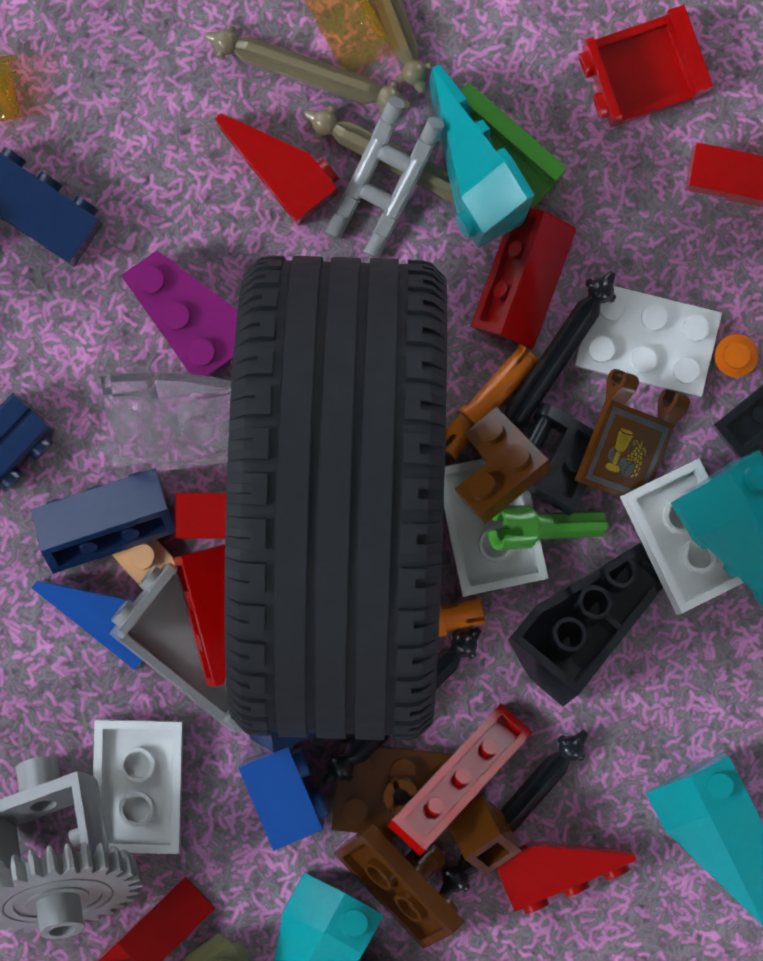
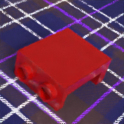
[578,4,713,128]

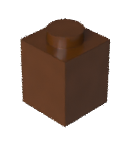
[449,794,521,875]

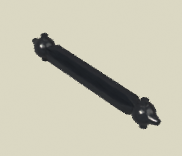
[504,271,616,429]
[323,627,482,786]
[439,730,588,896]

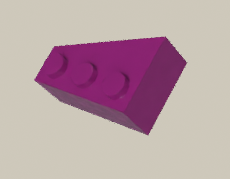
[121,250,238,386]

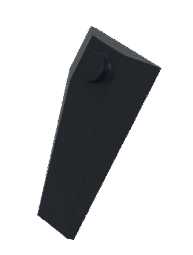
[508,542,663,707]

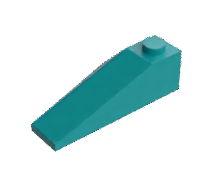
[428,64,535,248]
[671,450,763,606]
[645,752,763,925]
[273,873,384,961]

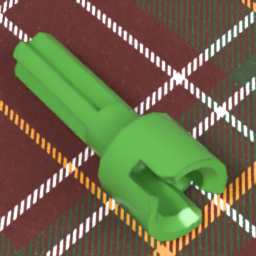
[487,505,609,550]

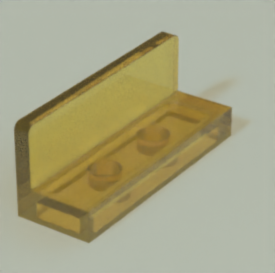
[304,0,391,72]

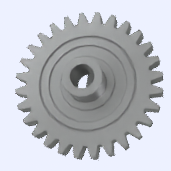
[0,757,143,939]

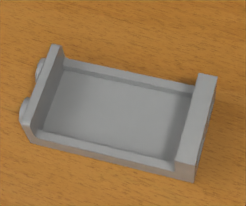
[109,563,243,733]

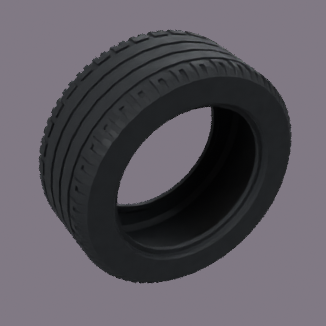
[225,255,447,740]

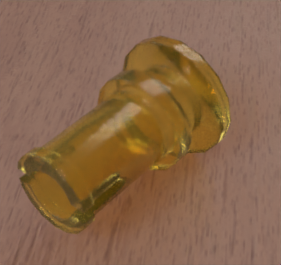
[0,54,22,122]

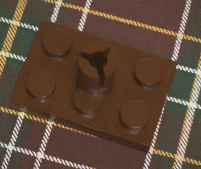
[331,742,457,843]
[334,823,465,949]

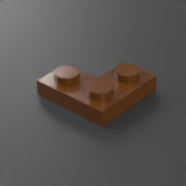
[455,407,553,524]

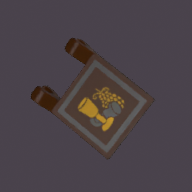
[575,369,690,497]

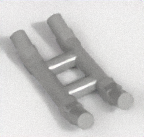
[325,96,444,258]

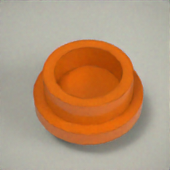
[714,334,758,378]

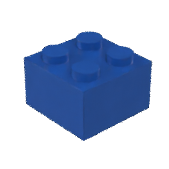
[239,747,329,851]

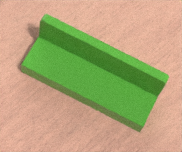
[461,82,567,209]

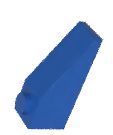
[31,581,144,670]

